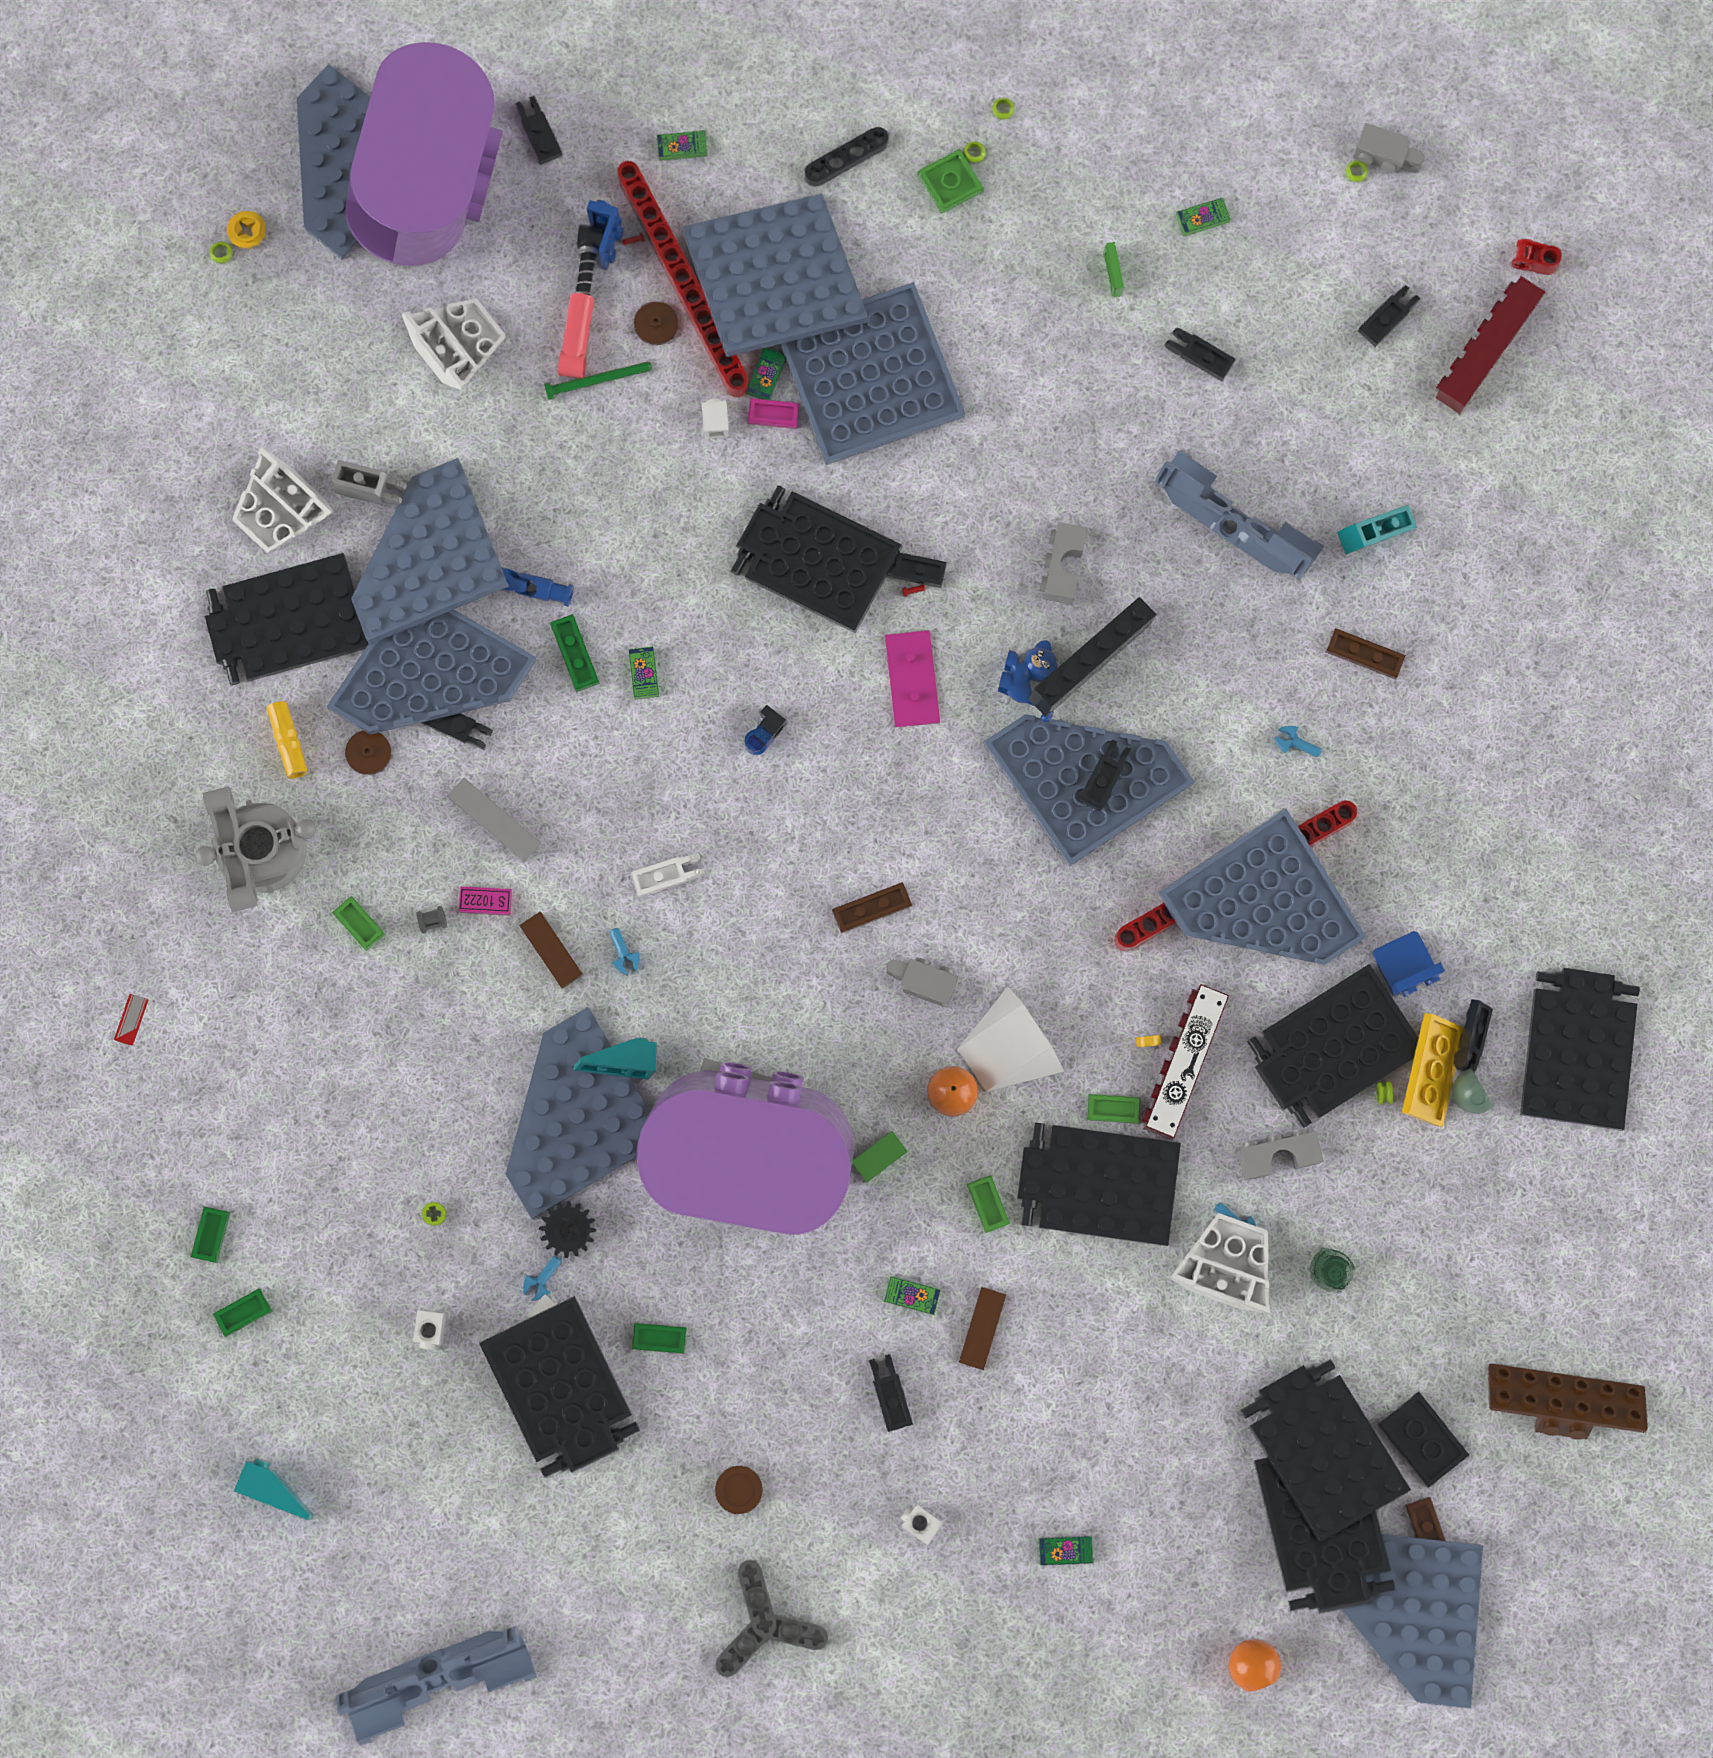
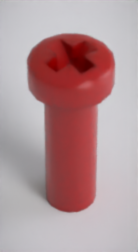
[622,232,645,245]
[902,585,925,597]

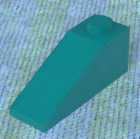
[1337,504,1417,555]
[574,1037,657,1080]
[234,1458,314,1520]

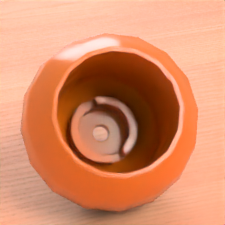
[927,1066,978,1117]
[1228,1639,1282,1692]

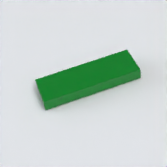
[550,614,600,692]

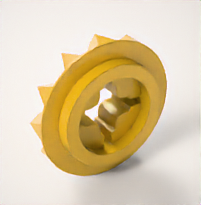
[227,211,267,249]

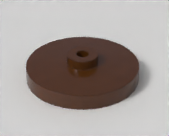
[634,302,678,345]
[345,731,391,775]
[715,1466,763,1514]

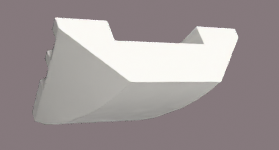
[402,299,506,390]
[232,447,334,553]
[958,986,1065,1092]
[1169,1213,1270,1314]

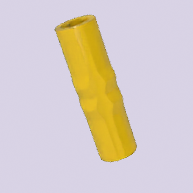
[266,701,308,779]

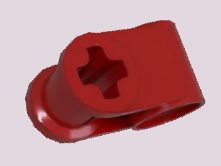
[1511,239,1562,275]

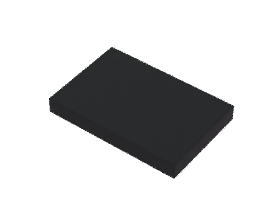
[1378,1392,1469,1488]

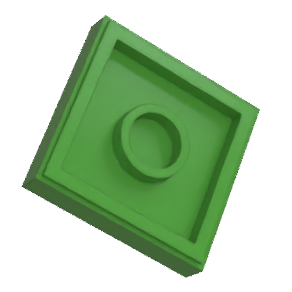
[918,149,984,214]

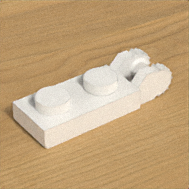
[630,853,705,898]

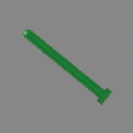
[544,362,652,400]

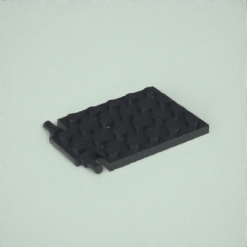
[730,485,902,634]
[205,553,369,685]
[1247,964,1419,1128]
[1520,968,1640,1131]
[1017,1122,1181,1246]
[479,1296,640,1478]
[1240,1359,1411,1544]
[1254,1458,1395,1614]

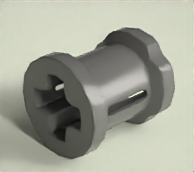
[416,906,447,934]

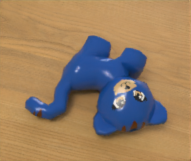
[997,640,1058,722]

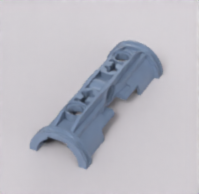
[1155,450,1324,581]
[336,1626,537,1746]

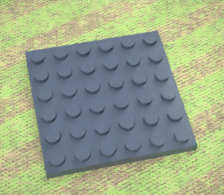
[682,193,868,357]
[780,282,965,465]

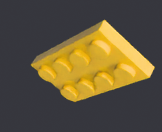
[1402,1013,1464,1127]

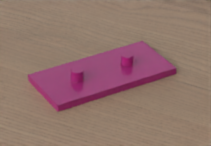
[885,630,940,728]

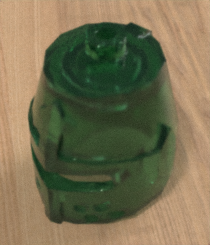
[1310,1247,1355,1294]

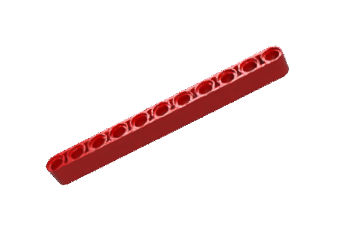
[617,160,748,398]
[1114,800,1357,952]

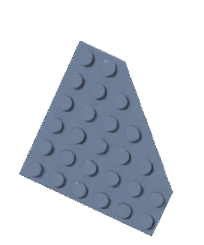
[296,64,370,259]
[351,458,509,645]
[327,610,537,735]
[984,714,1195,867]
[1157,808,1366,965]
[506,1007,650,1219]
[1341,1534,1483,1709]

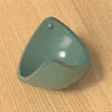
[1452,1069,1495,1114]

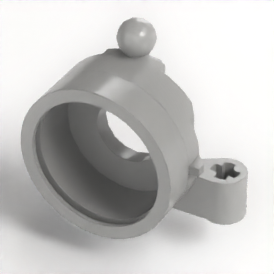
[195,786,316,912]

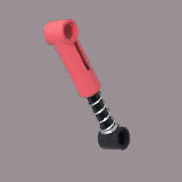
[558,224,605,378]

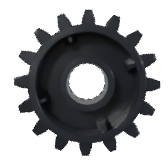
[539,1201,597,1258]

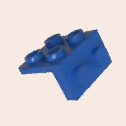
[586,200,624,270]
[1372,931,1445,997]

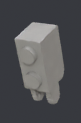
[1353,123,1425,173]
[331,460,407,505]
[886,957,958,1008]

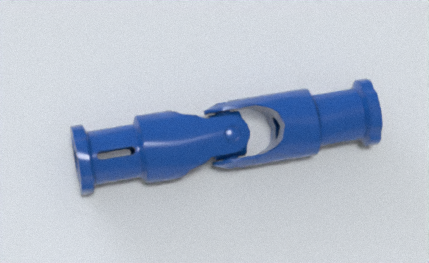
[501,567,574,607]

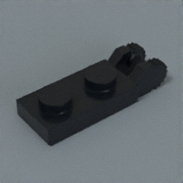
[515,95,563,165]
[1358,285,1421,348]
[1165,327,1236,382]
[887,552,947,588]
[421,713,493,750]
[1079,739,1131,812]
[1453,999,1493,1073]
[869,1354,913,1432]

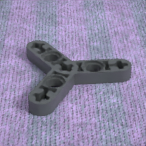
[715,1560,828,1677]

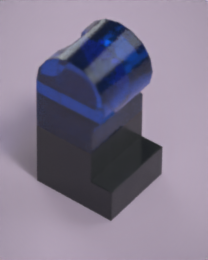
[744,704,787,755]

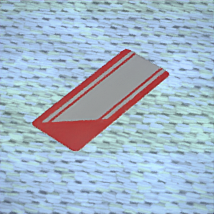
[114,994,148,1046]

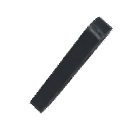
[804,127,889,187]

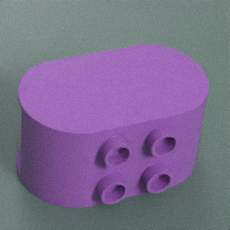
[346,42,503,266]
[637,1062,854,1235]

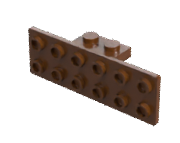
[1488,1363,1648,1440]

